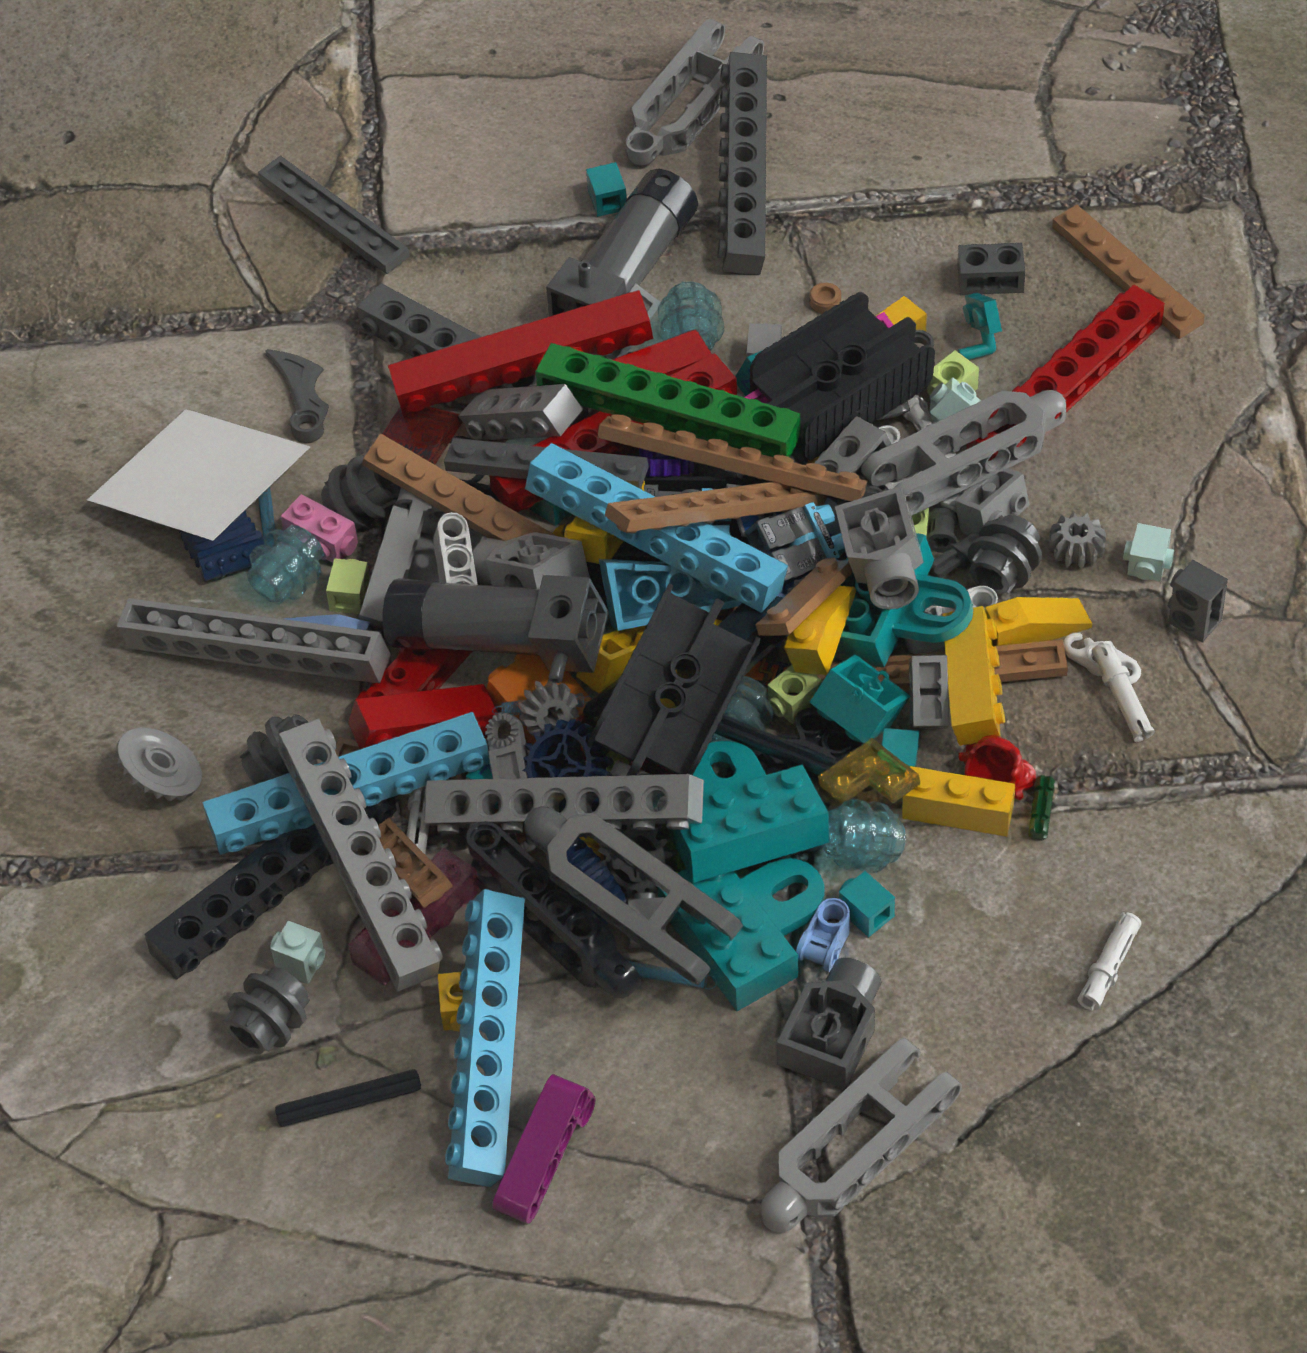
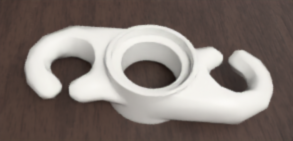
[1063,632,1141,684]

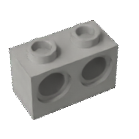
[909,655,949,729]

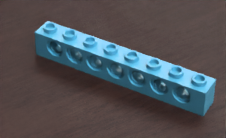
[525,443,788,613]
[202,712,490,855]
[445,889,525,1187]

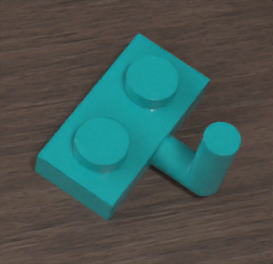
[957,293,1002,360]

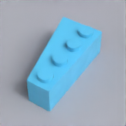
[599,559,742,631]

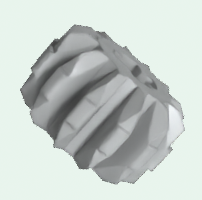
[1048,511,1106,569]
[518,679,579,735]

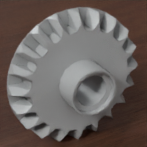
[115,728,202,801]

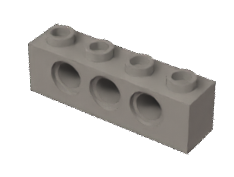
[459,384,583,441]
[815,416,891,480]

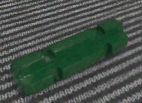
[1028,775,1055,840]

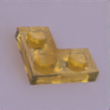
[818,738,920,804]

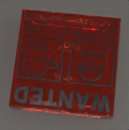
[382,407,463,465]

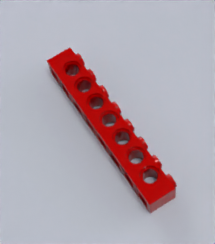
[966,284,1165,461]
[489,353,737,512]

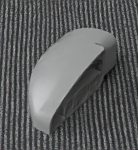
[358,488,494,629]

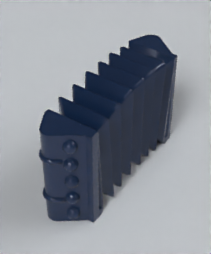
[179,511,269,582]

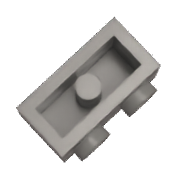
[955,468,1029,535]

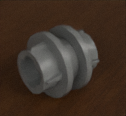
[321,455,401,528]
[968,515,1042,594]
[240,714,318,784]
[223,967,310,1054]

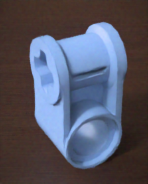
[796,898,850,972]

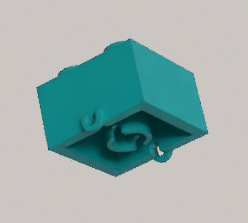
[810,654,911,744]

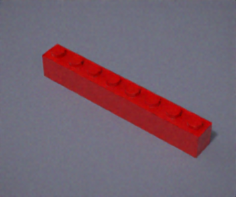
[388,290,654,414]

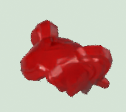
[958,735,1036,800]

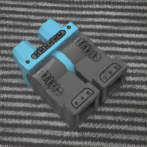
[744,502,846,586]

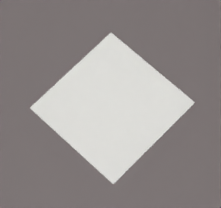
[87,409,310,541]

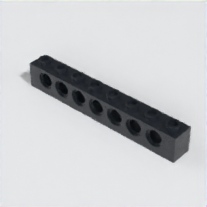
[144,797,397,980]

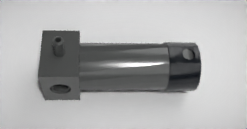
[546,168,699,317]
[382,575,608,683]

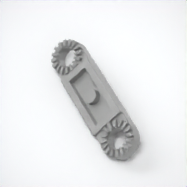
[485,713,537,852]

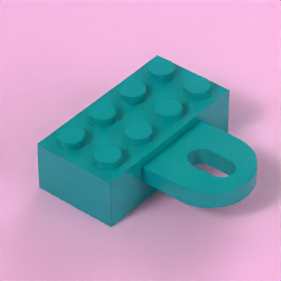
[833,533,974,668]
[669,741,830,883]
[657,858,825,1012]

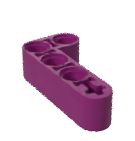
[493,1074,596,1224]

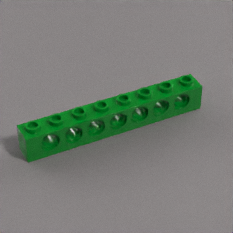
[535,343,801,457]

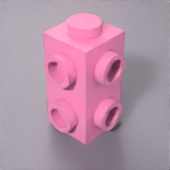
[281,494,358,563]

